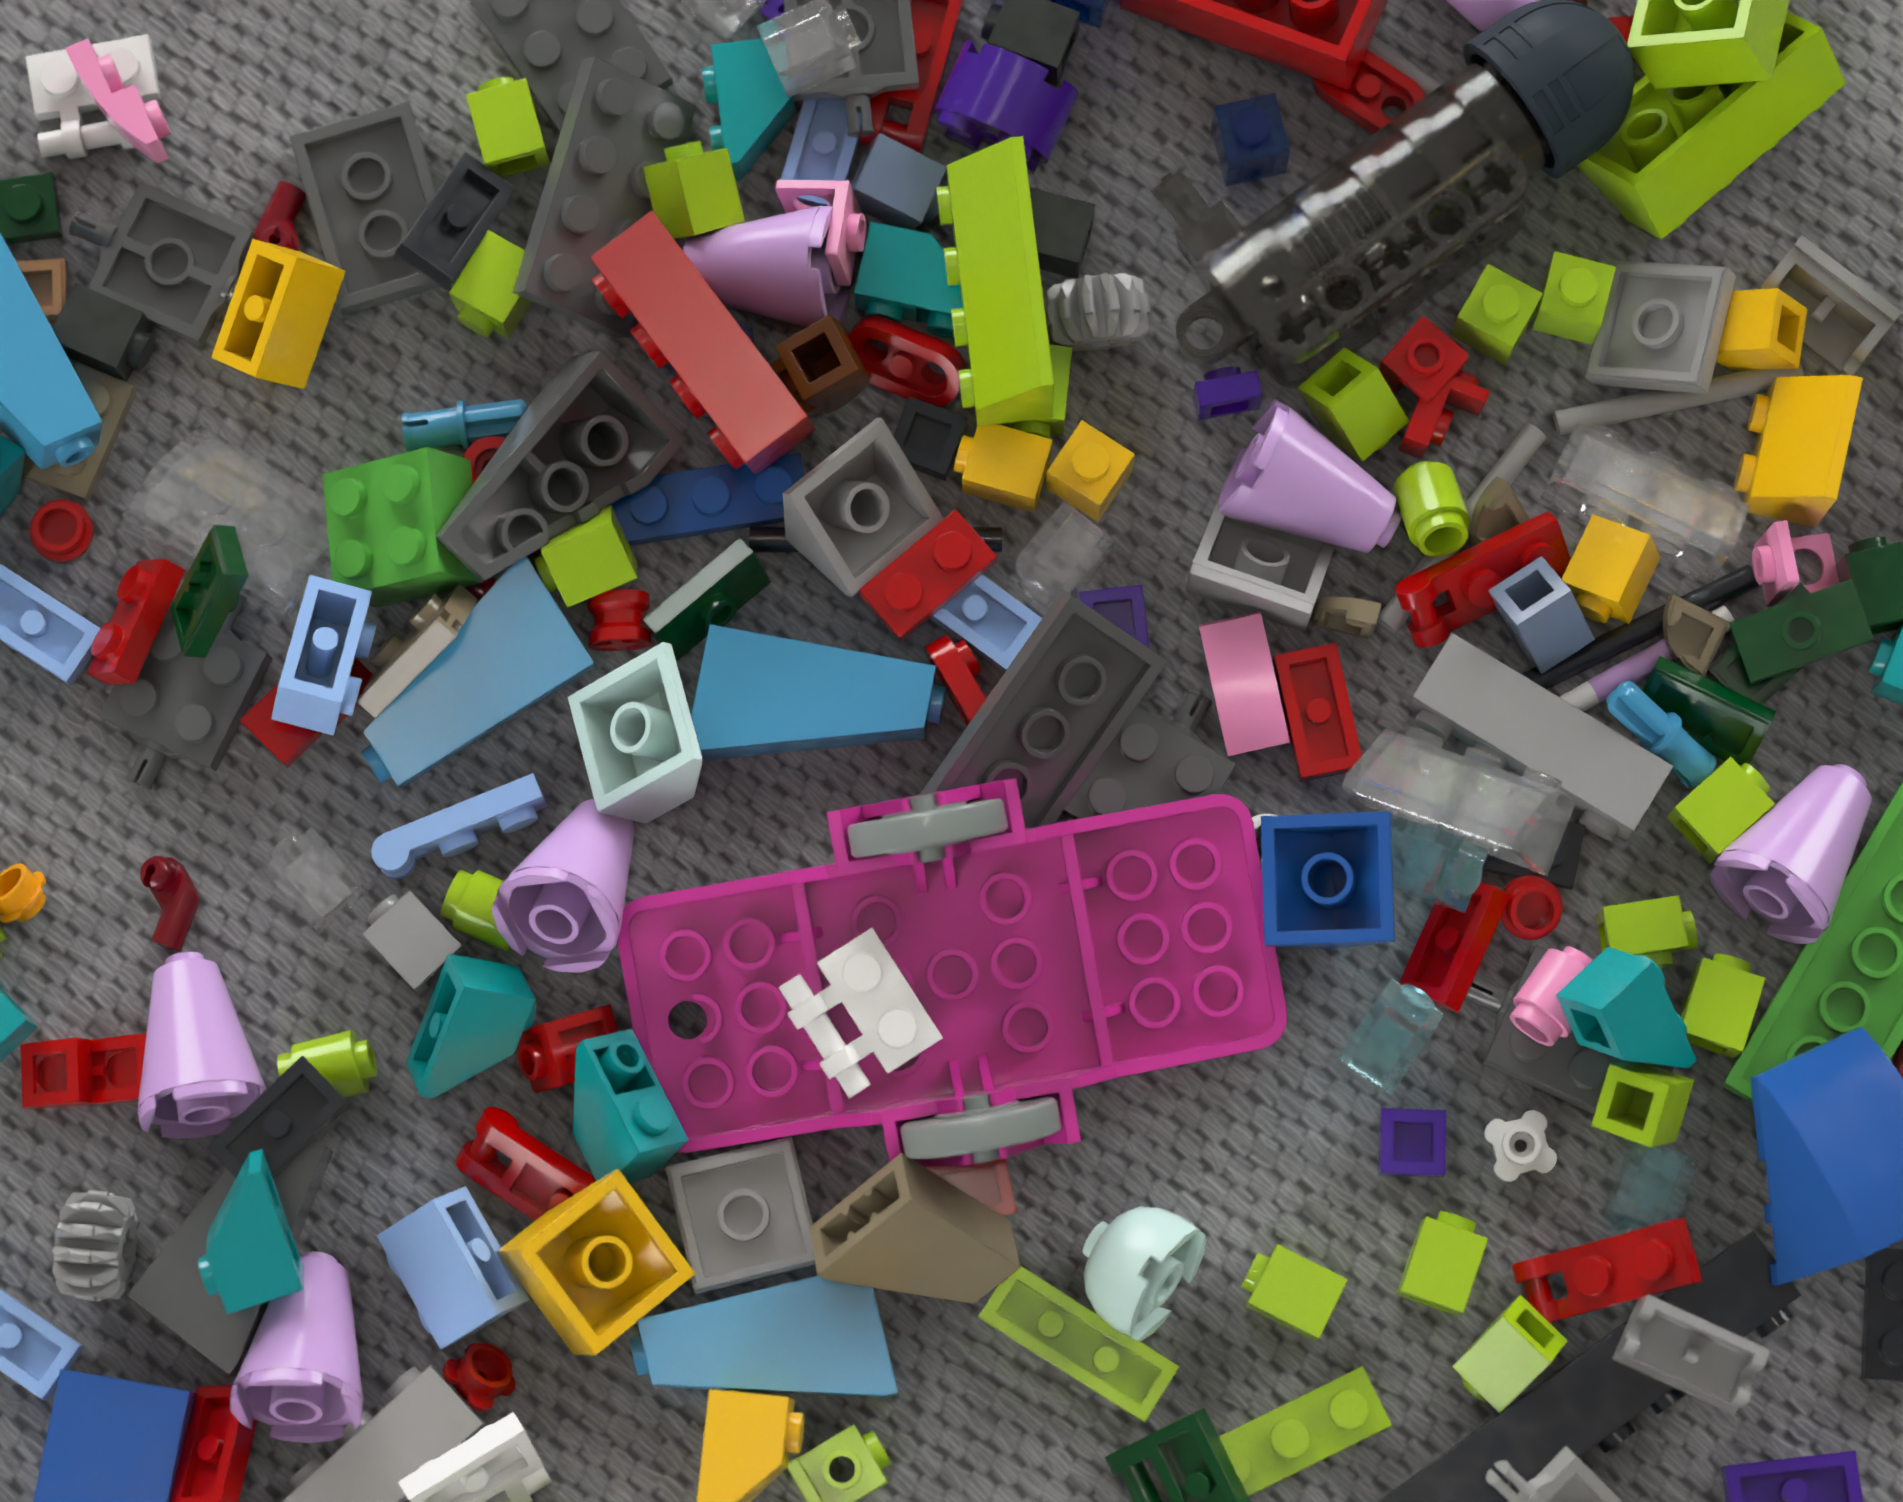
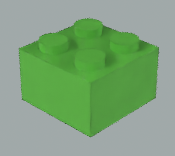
[322,447,483,607]

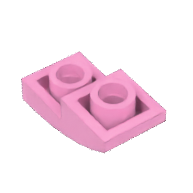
[65,39,171,163]
[1199,611,1290,756]

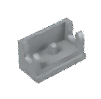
[1761,235,1902,375]
[1612,1294,1771,1415]

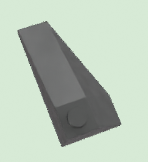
[436,351,687,581]

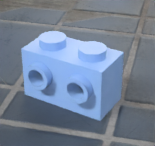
[271,575,377,736]
[377,1186,530,1350]

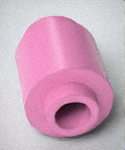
[1510,946,1593,1046]

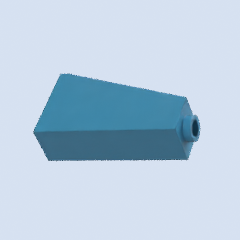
[0,233,102,470]
[361,557,594,789]
[691,624,946,761]
[629,1276,899,1398]

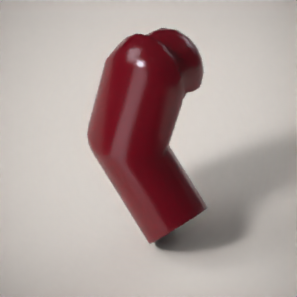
[254,181,307,251]
[140,856,200,952]

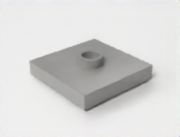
[1585,260,1736,394]
[665,1136,816,1295]

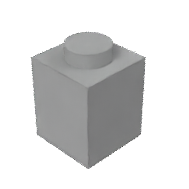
[362,890,468,998]

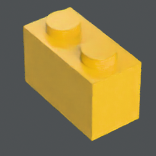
[211,238,346,389]

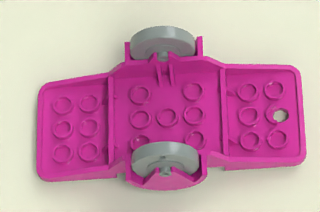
[618,778,1287,1166]

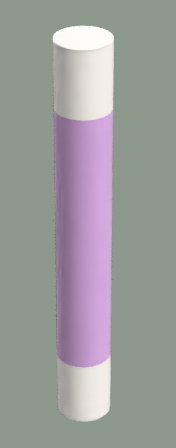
[1559,605,1734,712]

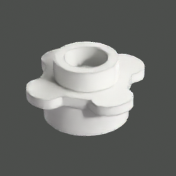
[1484,1110,1557,1182]

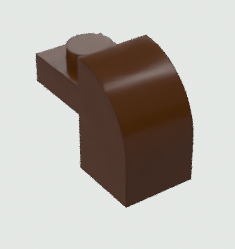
[769,314,870,419]

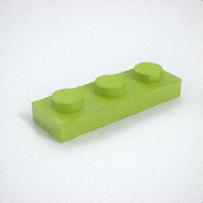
[978,1266,1180,1423]
[1219,1366,1392,1496]

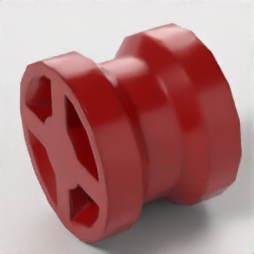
[587,589,651,652]

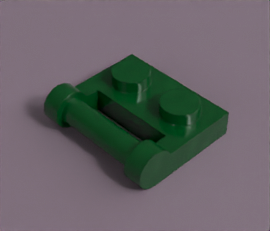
[1105,1408,1251,1502]

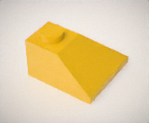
[697,1389,804,1502]

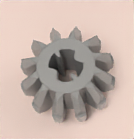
[1045,272,1151,353]
[52,1190,139,1301]

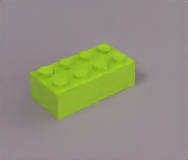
[1627,0,1790,89]

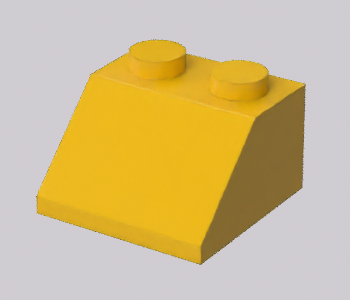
[1734,375,1863,528]
[497,1169,696,1356]

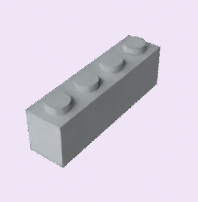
[1407,633,1673,841]
[282,1365,488,1502]

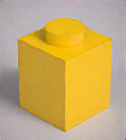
[1716,288,1807,371]
[1046,420,1135,522]
[953,424,1053,513]
[1562,514,1661,624]

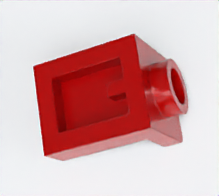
[1379,315,1468,402]
[1398,370,1490,459]
[517,1004,618,1093]

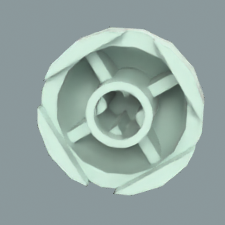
[1083,1207,1207,1341]

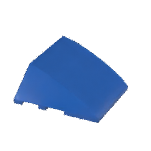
[1751,1027,1903,1286]

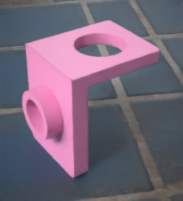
[775,180,867,286]
[1752,520,1840,605]

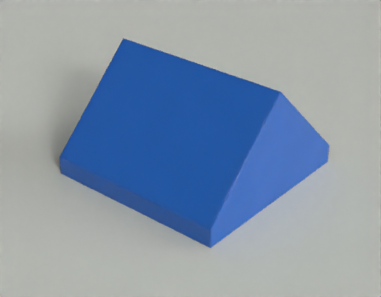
[1261,811,1395,949]

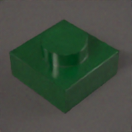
[0,172,63,245]

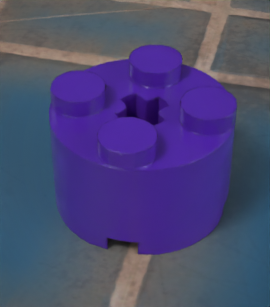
[934,41,1079,174]

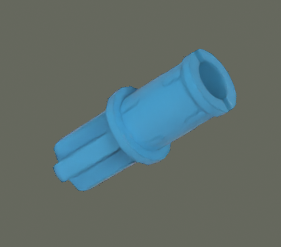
[402,399,528,452]
[1606,681,1716,788]

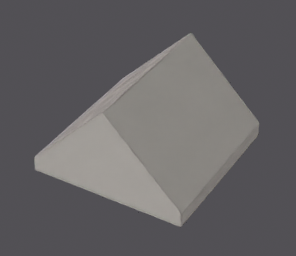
[783,418,944,597]
[1186,501,1336,632]

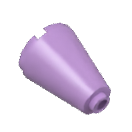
[680,205,851,327]
[1218,399,1401,553]
[1710,764,1872,944]
[492,799,635,973]
[137,952,266,1139]
[230,1252,364,1443]

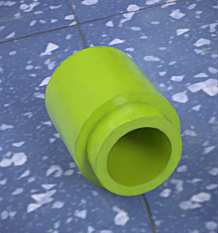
[1393,461,1470,557]
[440,869,513,953]
[277,1030,378,1098]

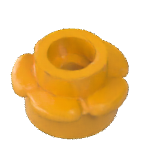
[0,863,46,923]

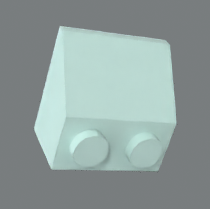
[568,642,703,824]

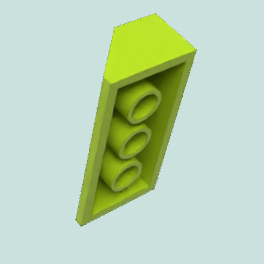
[1577,11,1846,240]
[936,136,1054,426]

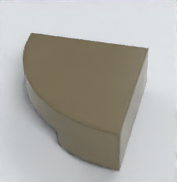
[1470,476,1530,546]
[1663,594,1730,677]
[1310,597,1382,639]

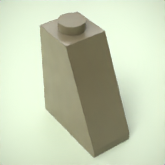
[809,1153,1020,1304]

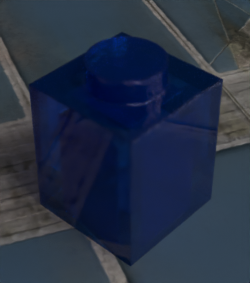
[1211,93,1290,187]

